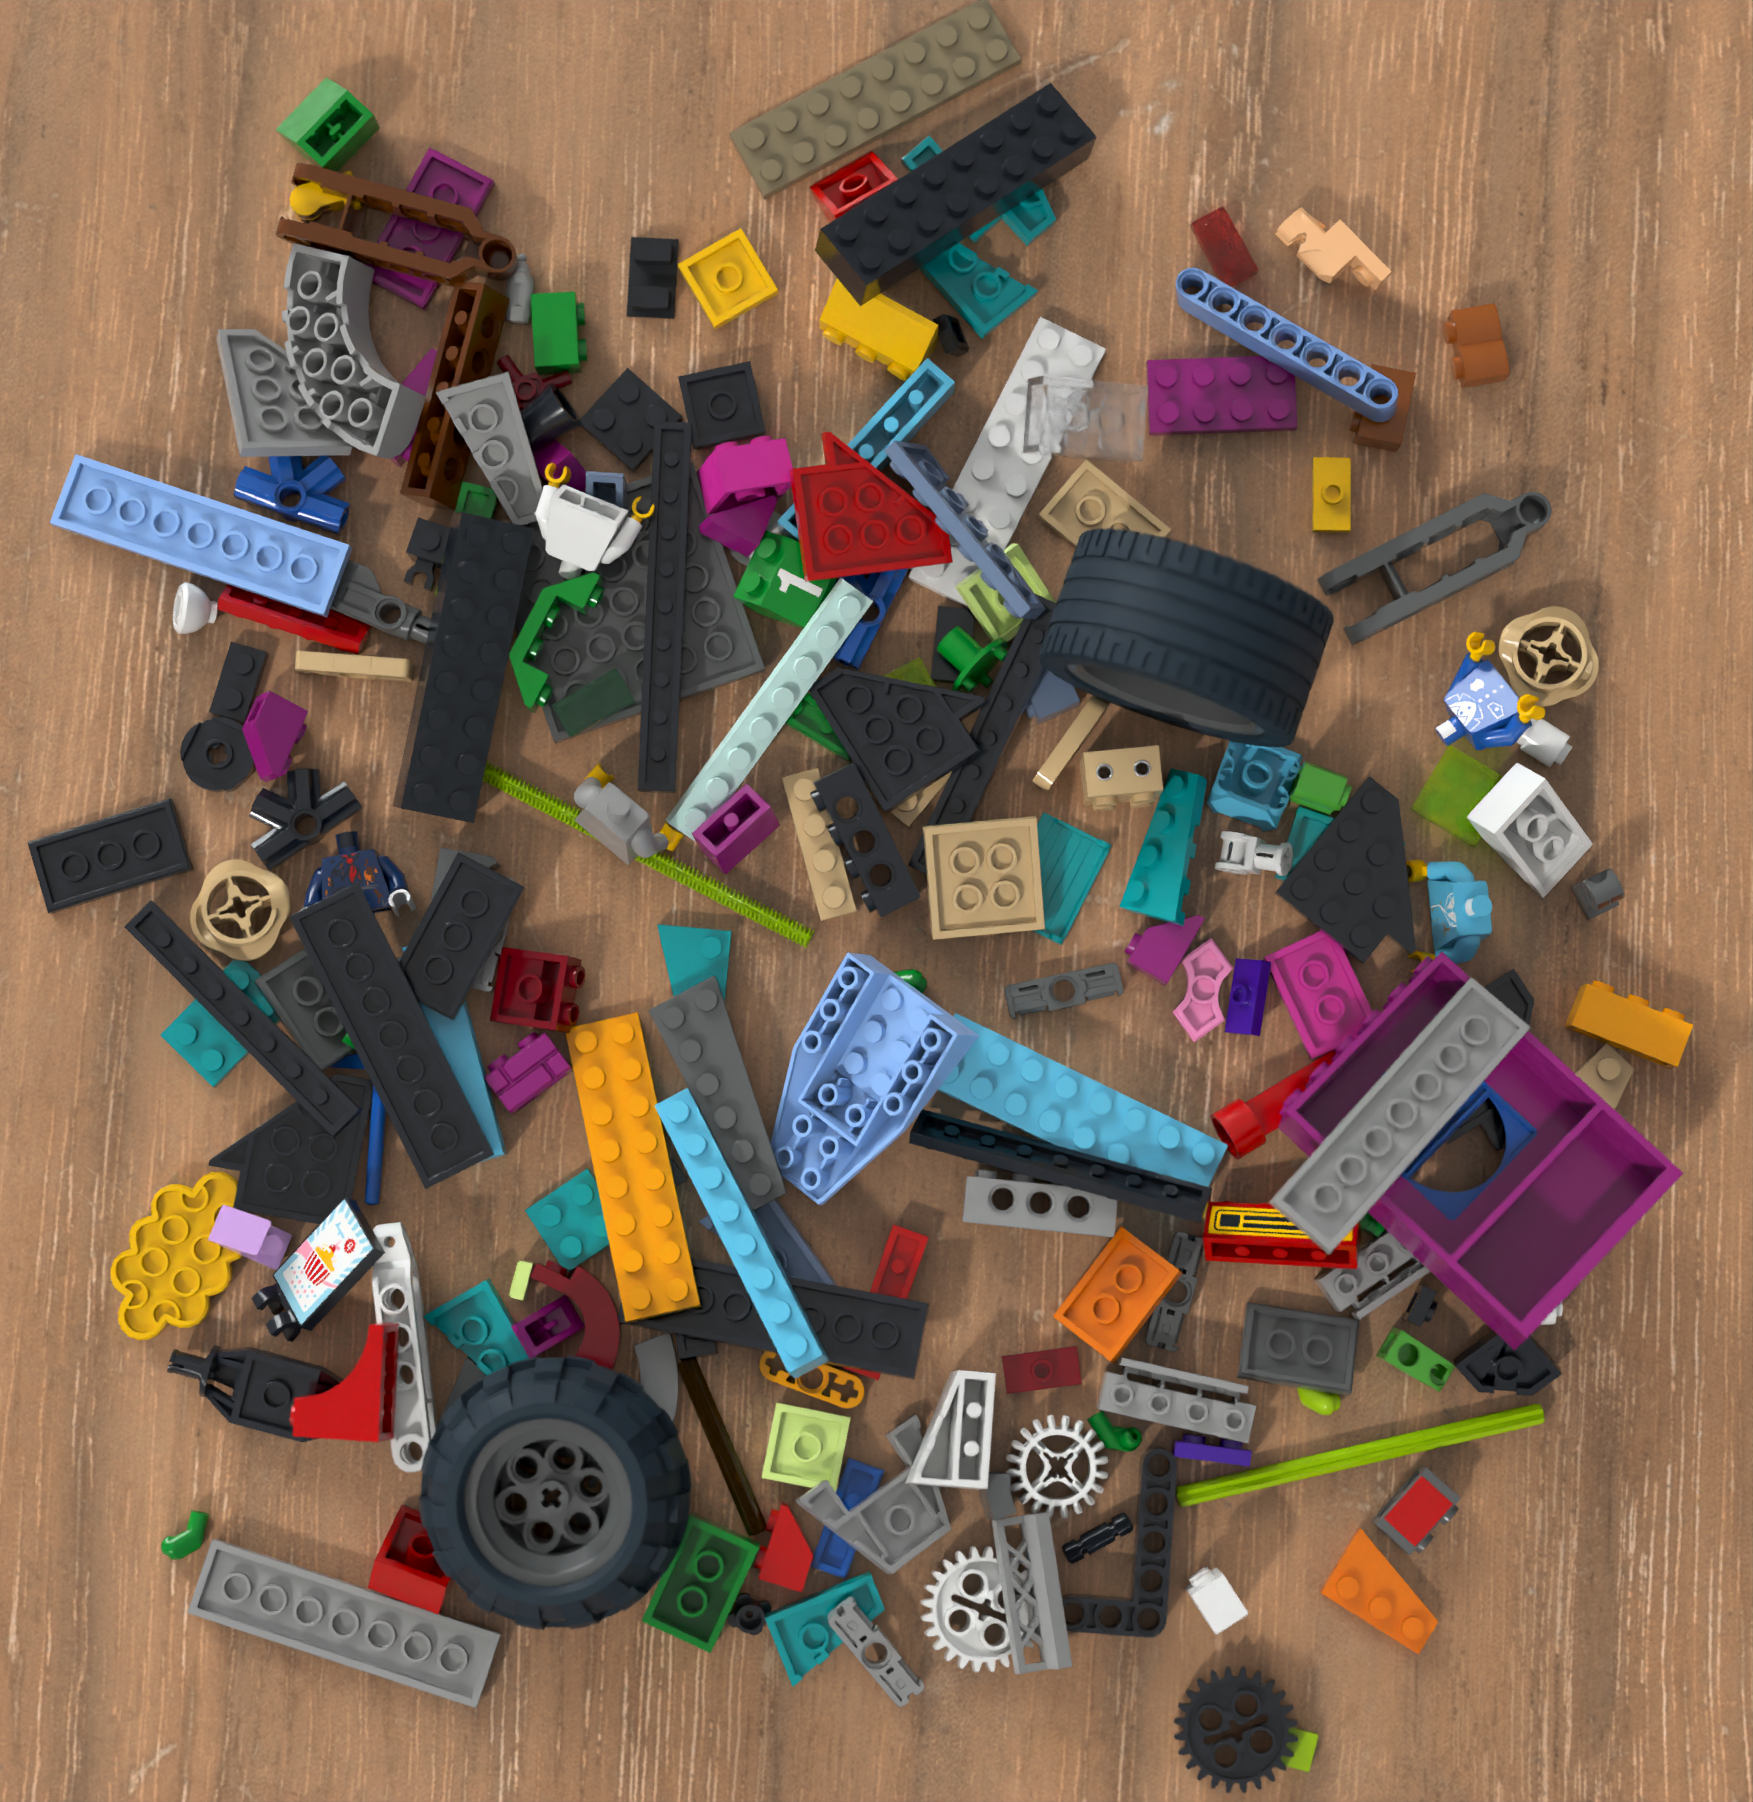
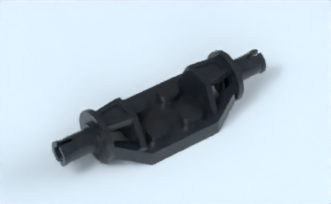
[167,1345,344,1443]

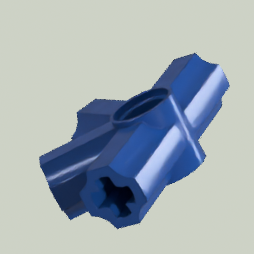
[233,456,350,535]
[832,569,908,670]

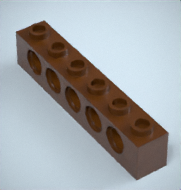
[400,281,510,510]

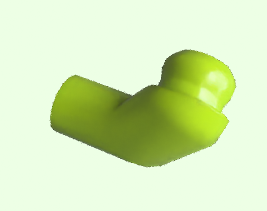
[1297,1388,1341,1415]

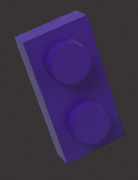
[1171,1434,1252,1466]

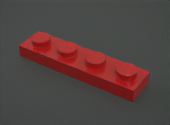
[217,585,371,655]
[843,1224,929,1380]

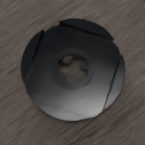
[180,717,255,792]

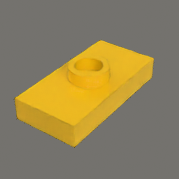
[1312,457,1351,533]

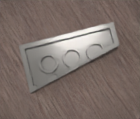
[436,371,543,525]

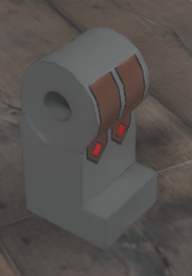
[1571,868,1624,920]

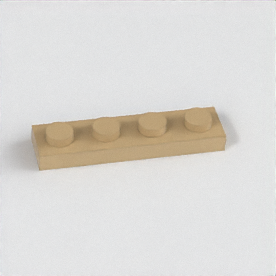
[782,768,857,922]

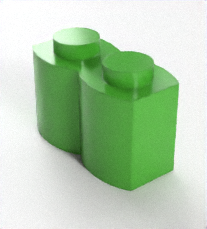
[1288,761,1352,816]

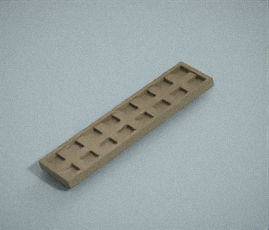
[729,0,1021,200]

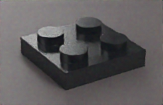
[678,361,766,451]
[580,368,683,473]

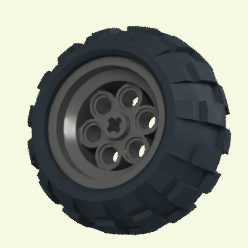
[419,1356,692,1630]

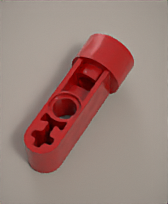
[1210,1050,1336,1160]

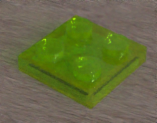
[1410,745,1503,848]

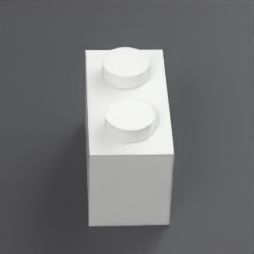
[1185,1567,1249,1635]

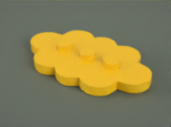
[110,1172,243,1340]

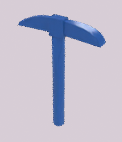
[332,1053,386,1205]

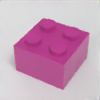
[697,436,793,515]

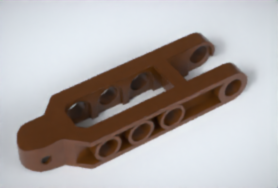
[276,163,518,288]

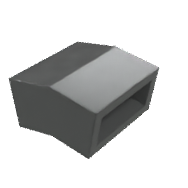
[979,1472,1017,1521]

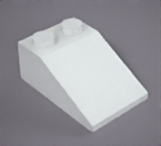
[1467,763,1593,898]

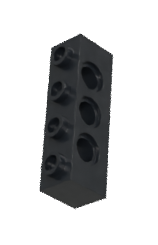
[810,762,921,917]

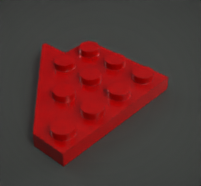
[789,432,953,582]

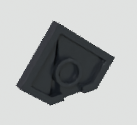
[1453,1330,1562,1396]

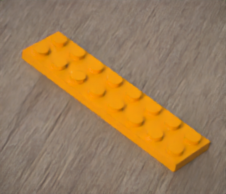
[566,1012,701,1323]

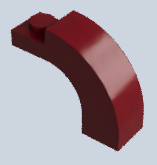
[530,1260,622,1370]

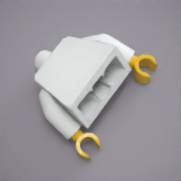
[535,463,655,580]

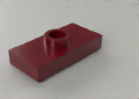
[1001,1346,1082,1394]

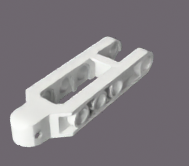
[372,1222,437,1472]

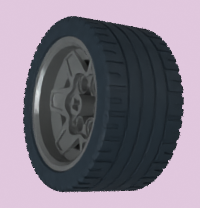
[1039,528,1334,747]

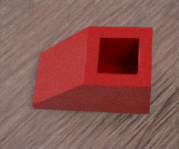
[754,1502,814,1593]

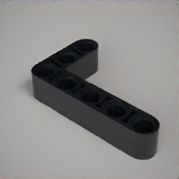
[1062,1447,1177,1638]

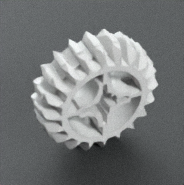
[1006,1415,1109,1518]

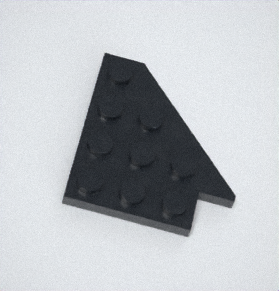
[1275,776,1416,964]
[208,1074,373,1224]

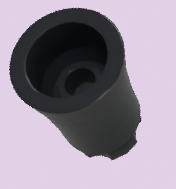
[521,383,581,453]

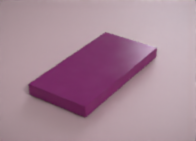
[365,147,495,310]

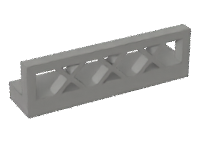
[991,1512,1072,1674]

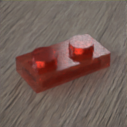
[1190,206,1258,287]

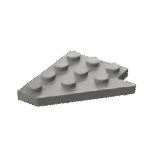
[216,329,353,457]

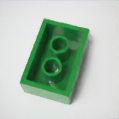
[641,1512,761,1653]

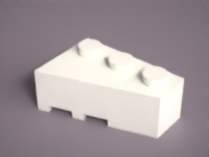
[905,1370,996,1490]

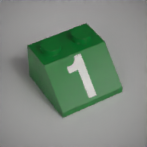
[733,530,837,629]

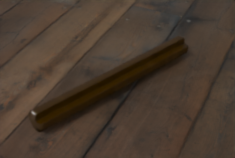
[677,1358,767,1536]

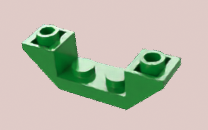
[509,572,605,713]

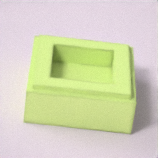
[509,1260,536,1301]

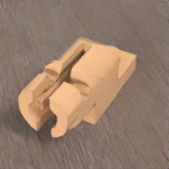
[1276,207,1392,291]

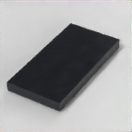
[27,798,194,914]
[399,852,526,1021]

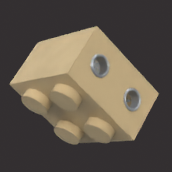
[1079,745,1163,811]

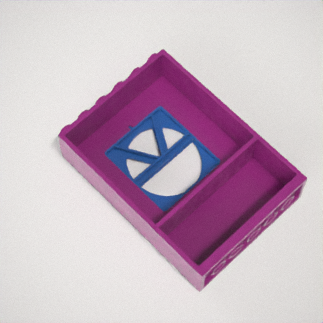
[1278,952,1684,1350]

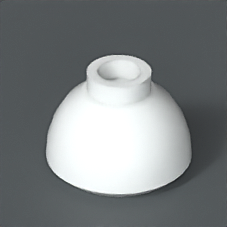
[173,582,217,634]

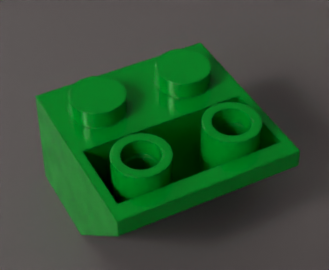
[276,77,380,172]

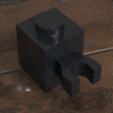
[404,517,450,592]

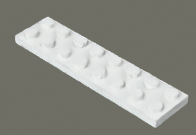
[908,317,1106,609]

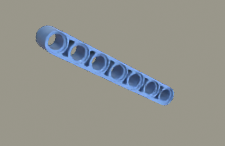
[1176,268,1398,422]

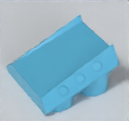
[1207,741,1303,832]

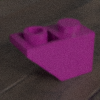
[242,690,308,782]

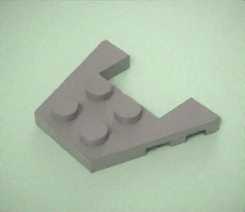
[796,1414,951,1574]

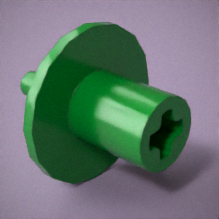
[937,626,1008,693]

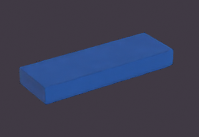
[810,1457,884,1579]

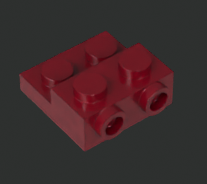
[490,947,586,1033]

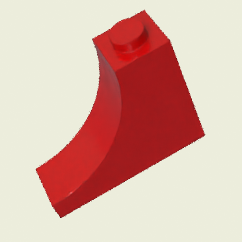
[290,1322,399,1442]

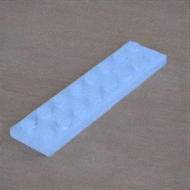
[50,454,352,617]

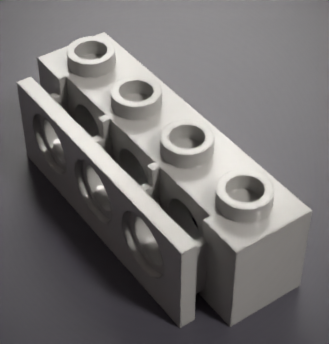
[962,1170,1118,1237]
[1314,1230,1430,1319]
[1096,1356,1256,1443]

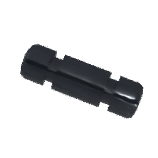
[1062,1513,1133,1564]

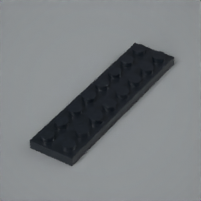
[289,883,494,1189]
[618,1258,930,1380]

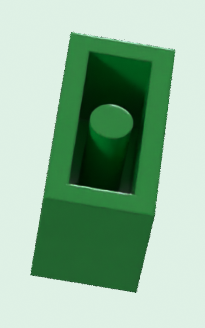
[531,291,588,375]

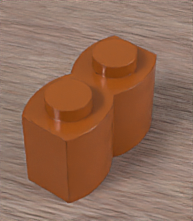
[1443,303,1510,388]

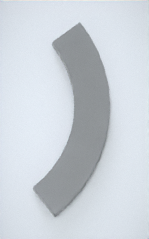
[574,1333,679,1528]

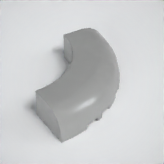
[282,243,426,459]

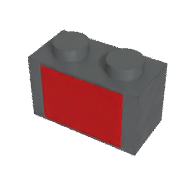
[1371,1465,1461,1555]

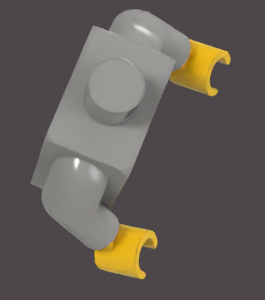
[574,763,684,866]

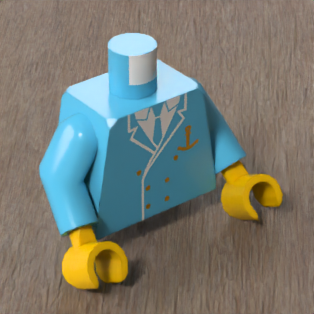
[1406,859,1492,973]

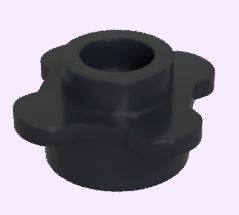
[727,1593,772,1635]

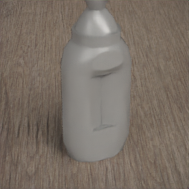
[505,254,534,324]

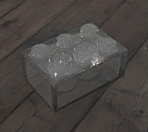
[1023,376,1148,463]

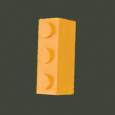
[1564,980,1693,1069]

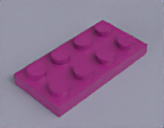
[1146,356,1298,436]

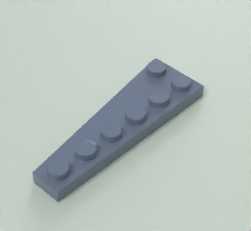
[884,441,1046,619]

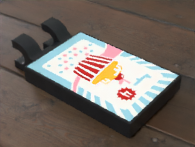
[252,1197,385,1342]

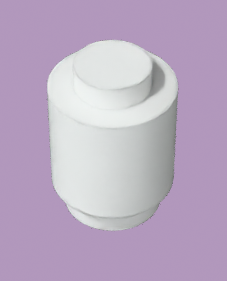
[1517,719,1572,768]

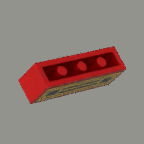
[1203,1201,1361,1269]

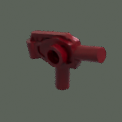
[497,355,573,411]

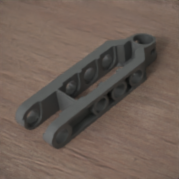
[1317,492,1552,645]

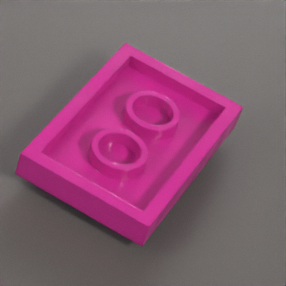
[1263,931,1373,1060]

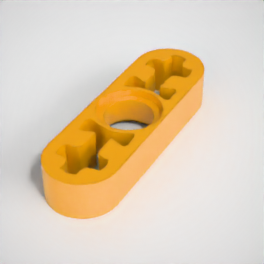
[759,1351,864,1408]

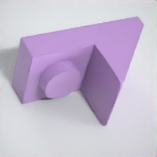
[208,1205,292,1270]

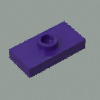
[1225,958,1271,1036]

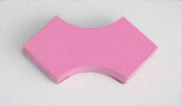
[1172,938,1233,1042]

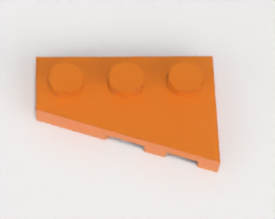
[1320,1527,1438,1654]

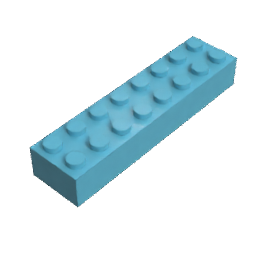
[938,1013,1228,1187]

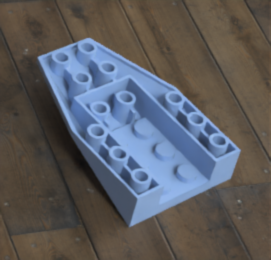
[770,953,979,1205]

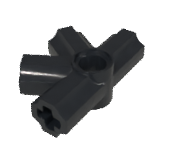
[249,768,363,871]

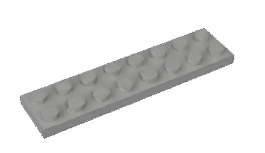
[1270,977,1531,1255]
[187,1538,502,1708]

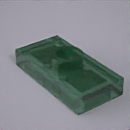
[551,668,636,739]

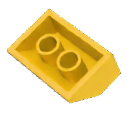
[819,278,939,380]

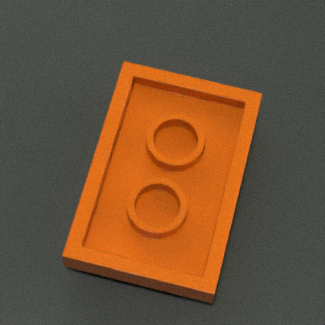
[1053,1226,1182,1364]

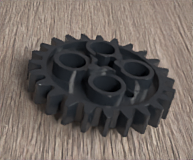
[1174,1666,1298,1793]

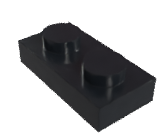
[209,642,269,724]

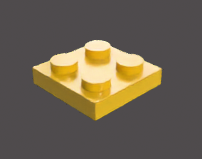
[678,228,779,330]

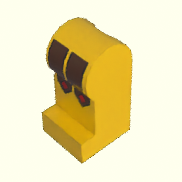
[290,171,362,223]

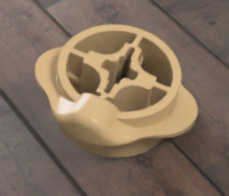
[1499,606,1599,707]
[190,859,291,961]

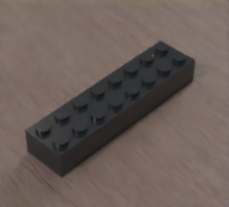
[815,83,1097,306]
[393,512,534,823]

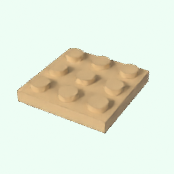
[923,816,1045,940]

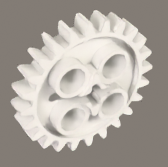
[920,1546,1037,1672]

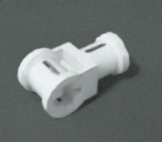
[1215,831,1293,876]

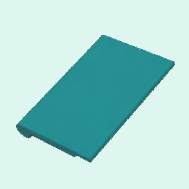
[1031,812,1112,945]

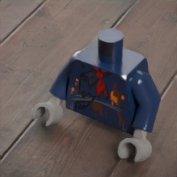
[300,831,416,917]

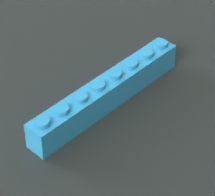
[654,1088,830,1378]

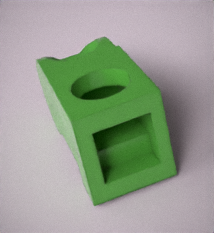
[1376,1327,1455,1393]

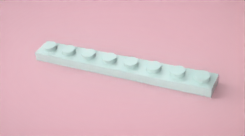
[665,578,873,842]

